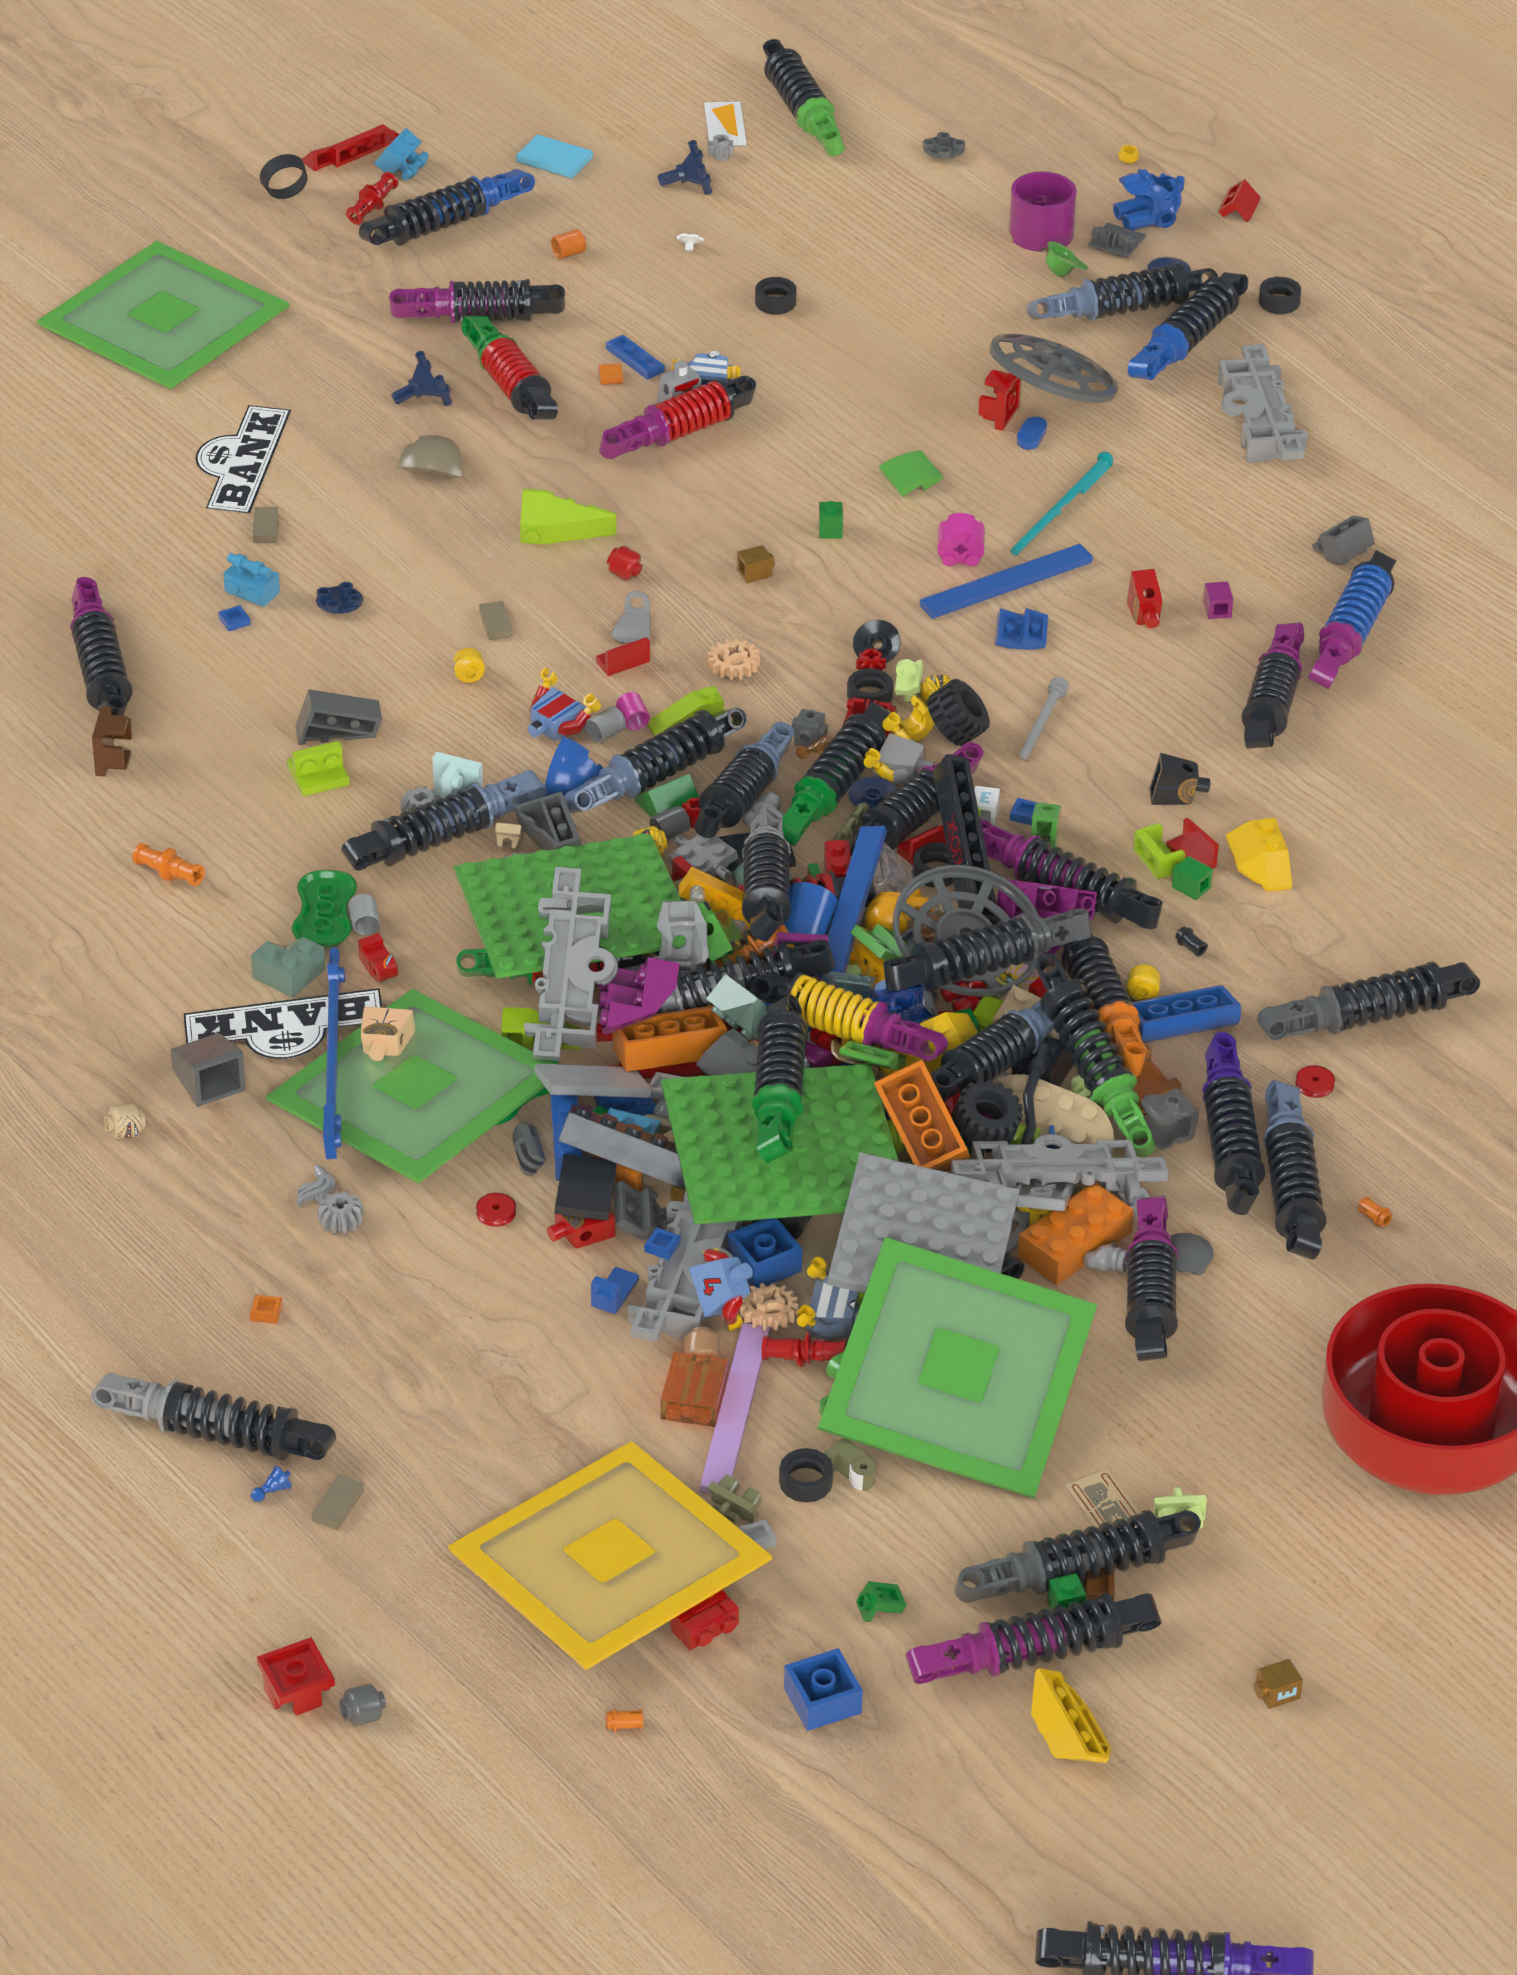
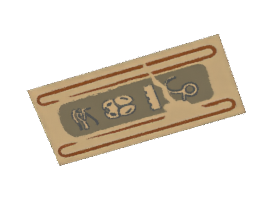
[1065,1469,1140,1535]

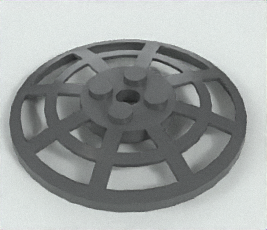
[989,333,1118,403]
[892,865,1042,996]

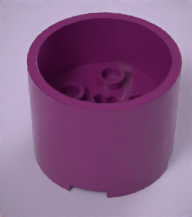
[1009,171,1077,252]

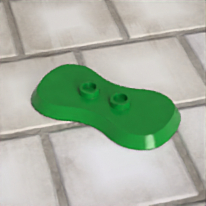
[292,870,357,948]

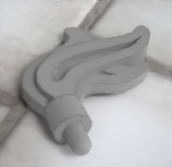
[297,1165,335,1207]

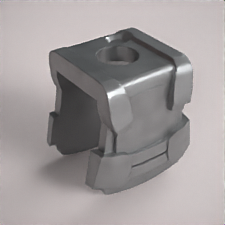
[1141,1089,1199,1150]

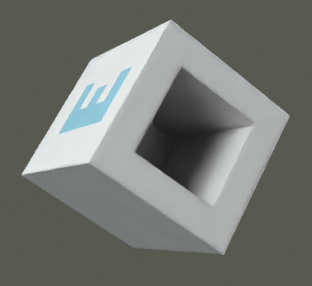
[975,786,1000,825]

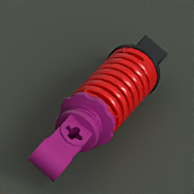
[599,376,756,459]

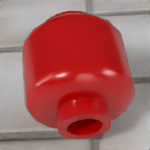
[606,546,643,581]

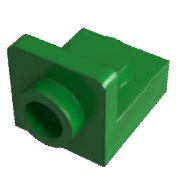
[856,1581,907,1622]

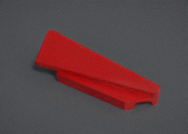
[302,124,399,171]

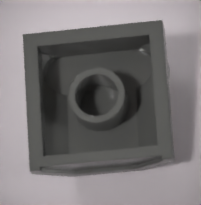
[696,1029,758,1076]

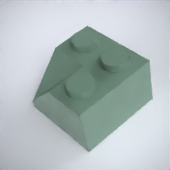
[251,937,325,998]
[706,974,767,1041]

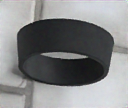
[260,154,308,199]

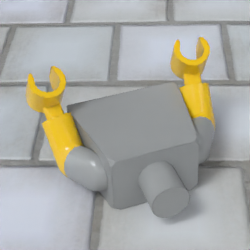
[864,712,935,784]

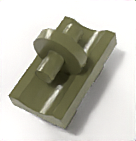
[708,1474,762,1523]

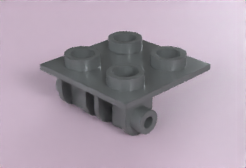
[1088,222,1146,258]

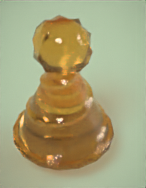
[796,734,830,759]

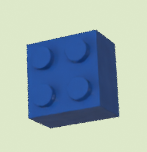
[727,1218,802,1289]
[784,1648,863,1731]

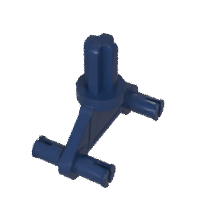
[658,140,713,195]
[391,351,452,406]

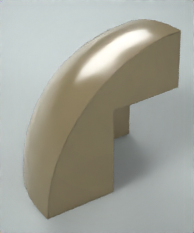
[397,435,462,479]

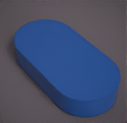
[1017,417,1047,450]

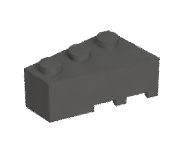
[295,689,382,745]
[514,791,581,851]

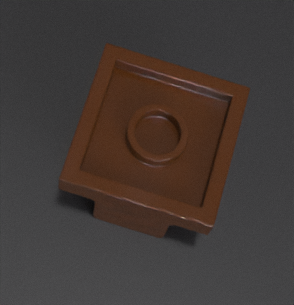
[92,707,133,776]

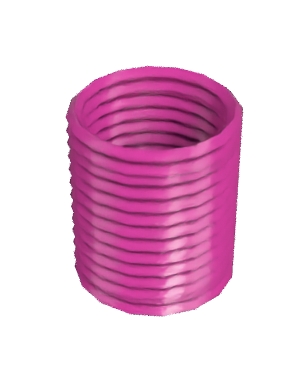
[616,692,650,731]

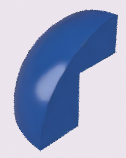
[544,737,603,805]

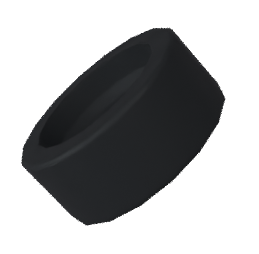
[1259,276,1301,314]
[755,277,797,314]
[847,668,893,706]
[913,843,954,888]
[779,1448,833,1503]

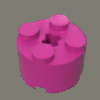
[937,513,985,566]

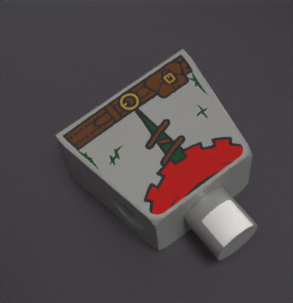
[657,360,702,403]

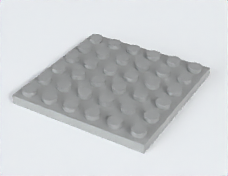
[827,1152,1020,1293]

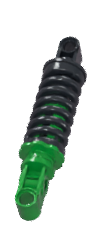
[782,701,891,847]
[752,994,808,1163]

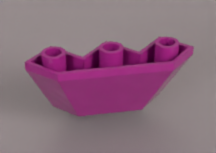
[997,879,1097,955]
[597,957,679,1034]

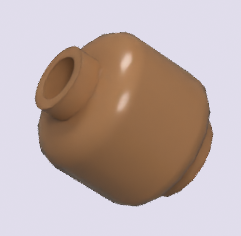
[683,1327,720,1370]

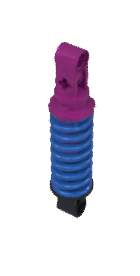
[1307,550,1397,690]

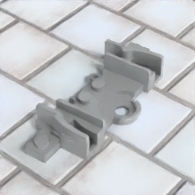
[1218,344,1308,463]
[524,867,618,1061]
[951,1134,1169,1206]
[628,1192,744,1342]

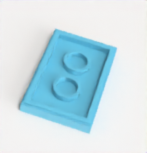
[516,134,593,178]

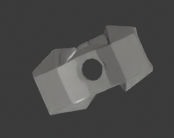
[654,901,709,975]

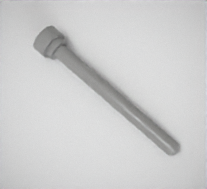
[1019,677,1069,760]

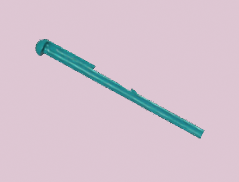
[1011,452,1114,556]

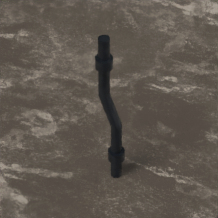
[1020,1043,1050,1145]

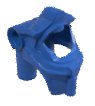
[1113,169,1185,230]

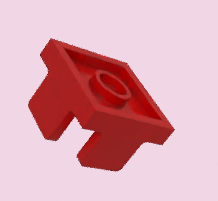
[978,369,1021,431]
[257,1637,335,1715]

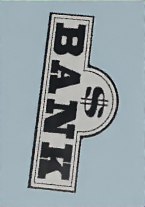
[195,405,291,513]
[183,988,382,1059]

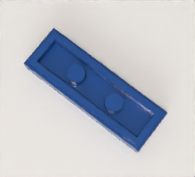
[606,335,665,380]

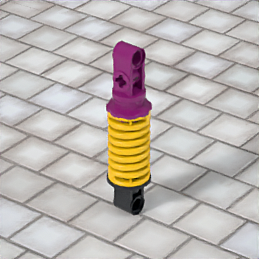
[750,972,948,1061]

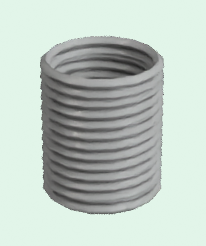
[586,706,626,743]
[349,894,380,935]

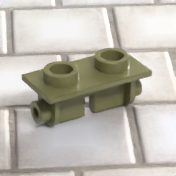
[832,803,870,844]

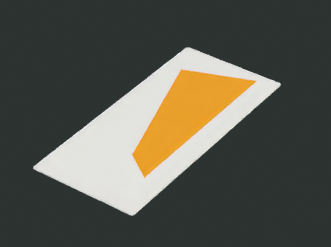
[704,101,747,146]

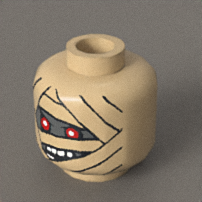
[104,1104,145,1140]

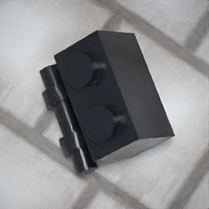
[1010,1037,1073,1087]

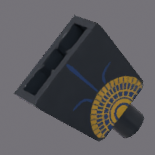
[1149,753,1210,805]

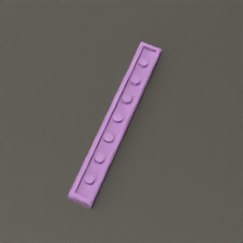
[700,1323,770,1494]

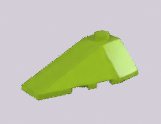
[520,489,617,544]

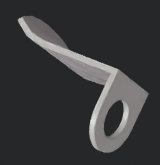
[611,591,650,644]

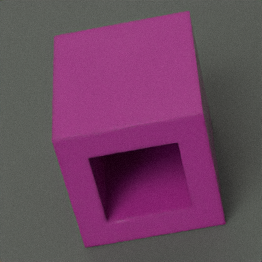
[1203,581,1233,619]

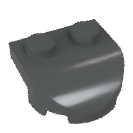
[614,1181,668,1239]

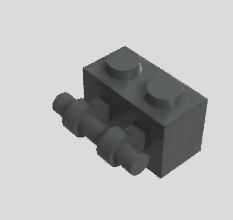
[1312,515,1375,564]

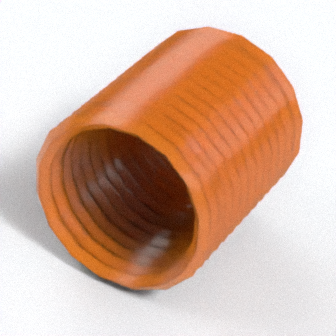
[551,229,586,259]

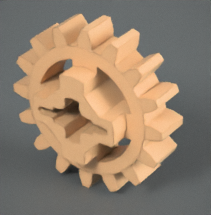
[708,638,760,680]
[739,1283,799,1331]

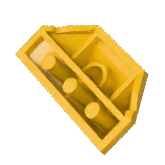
[1225,818,1292,892]
[880,1012,978,1077]
[1031,1668,1112,1763]

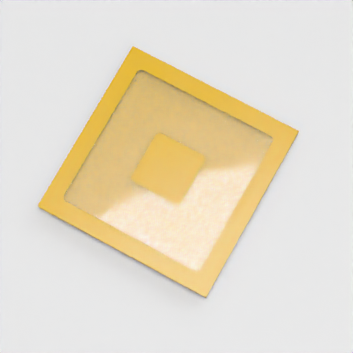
[448,1441,772,1670]

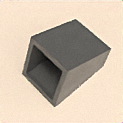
[170,1033,246,1107]

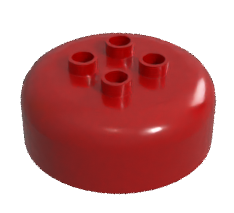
[1321,1283,1517,1495]

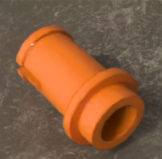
[1357,1197,1392,1227]
[605,1708,643,1732]

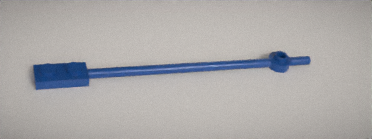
[323,948,345,1160]

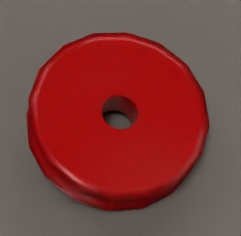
[1295,1065,1335,1098]
[476,1193,516,1227]

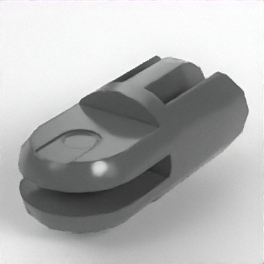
[512,1123,546,1176]

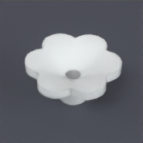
[676,233,704,252]

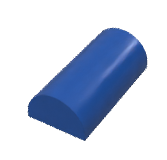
[784,882,838,977]
[1132,985,1241,1043]

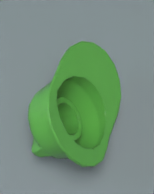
[1046,241,1088,277]

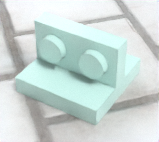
[432,752,483,798]

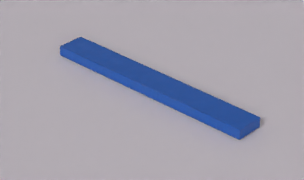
[920,544,1093,619]
[818,826,887,979]

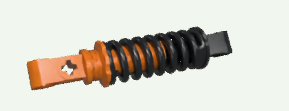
[1061,928,1147,1076]

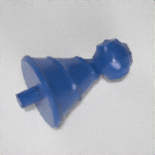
[250,1465,292,1502]

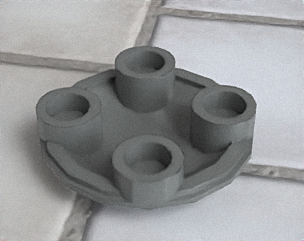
[923,132,965,159]
[1170,1233,1213,1275]

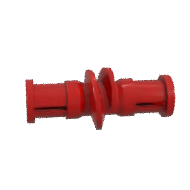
[346,172,399,225]
[761,1332,848,1368]

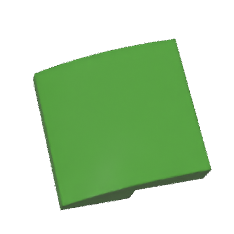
[879,450,944,497]
[851,923,909,961]
[839,1041,906,1070]

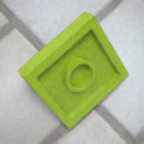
[287,741,350,796]

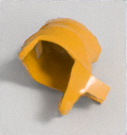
[865,888,933,935]

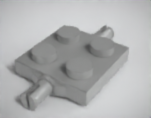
[668,834,738,881]

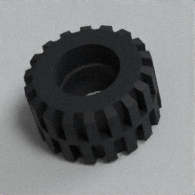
[927,679,990,746]
[951,1080,1023,1153]

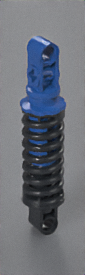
[359,169,535,246]
[1128,272,1248,380]

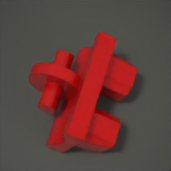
[940,981,986,1013]

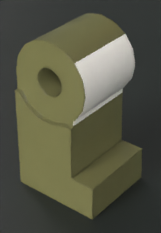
[824,1438,876,1491]

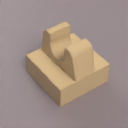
[495,823,524,851]

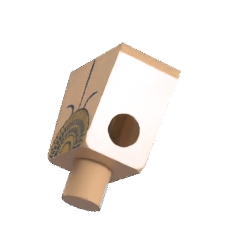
[361,1007,415,1061]

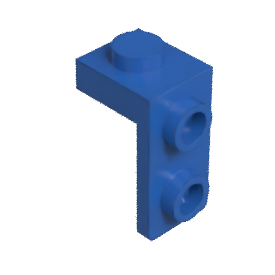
[591,1267,639,1314]

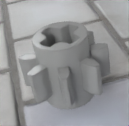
[708,134,734,161]

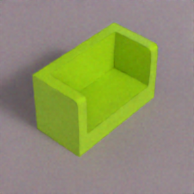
[1133,823,1185,879]

